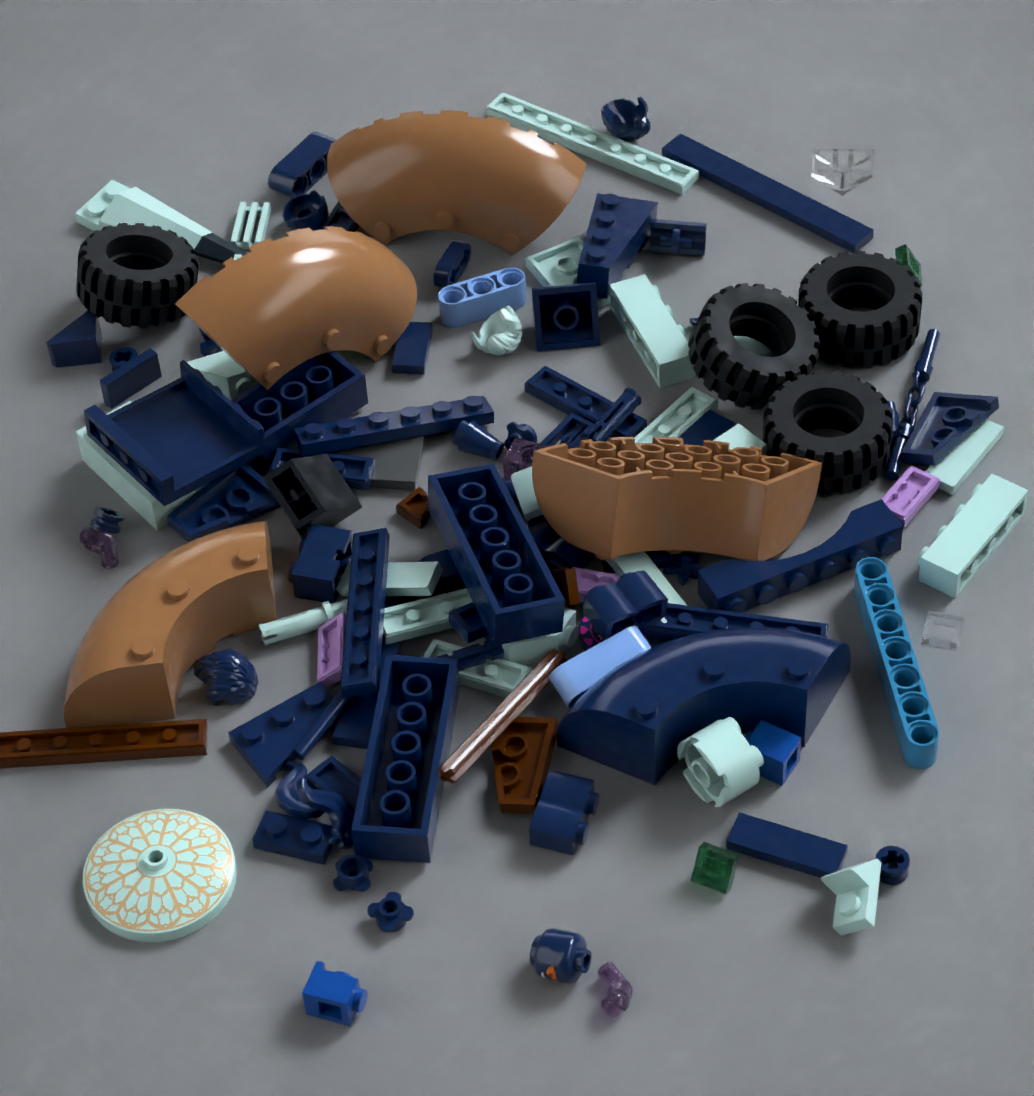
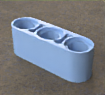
[438,267,526,328]
[549,626,651,709]

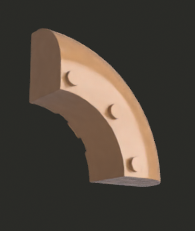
[327,110,586,256]
[175,227,417,390]
[532,437,822,561]
[64,521,277,728]

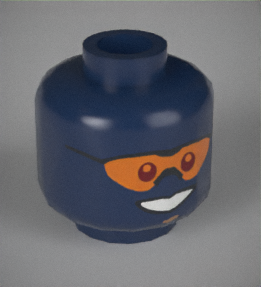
[530,928,592,984]

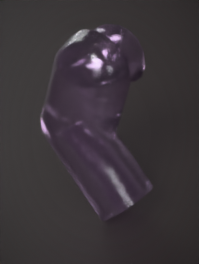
[79,527,119,569]
[598,961,633,1017]

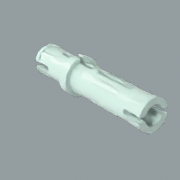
[258,599,348,646]

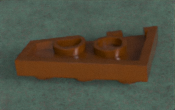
[486,716,559,814]

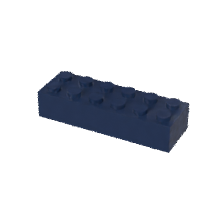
[427,463,565,646]
[351,655,460,863]

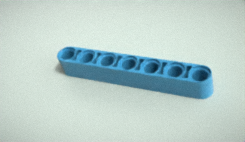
[854,557,939,769]

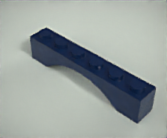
[698,499,903,613]

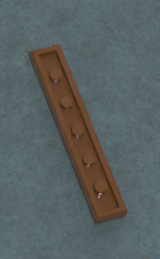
[0,719,208,769]

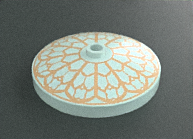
[83,809,237,942]

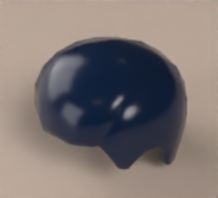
[282,190,329,231]

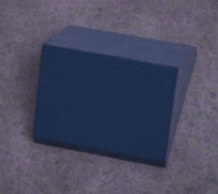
[532,282,601,352]

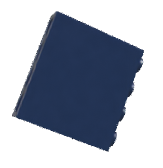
[84,360,265,507]

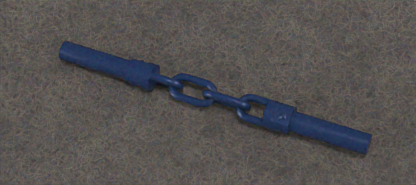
[885,329,940,481]

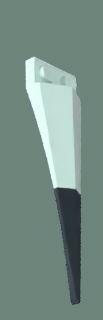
[75,180,247,263]

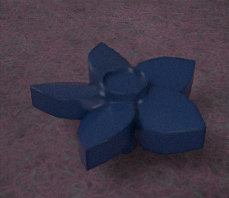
[663,554,703,586]

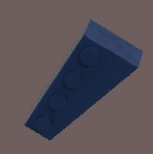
[576,193,658,299]

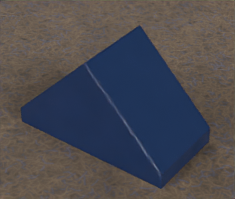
[46,310,102,368]

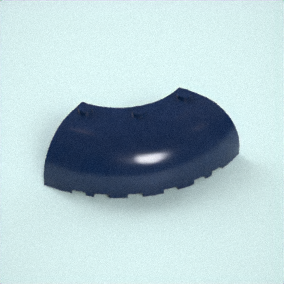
[557,627,851,786]

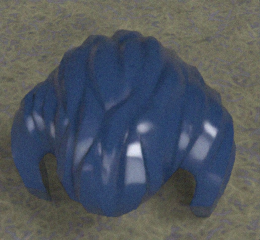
[601,97,651,141]
[193,648,258,706]

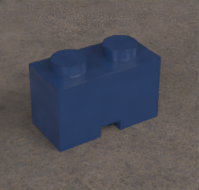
[288,524,353,603]

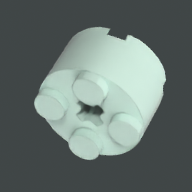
[677,717,764,807]

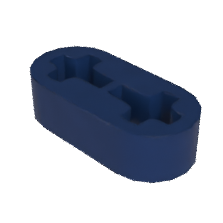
[433,240,471,288]

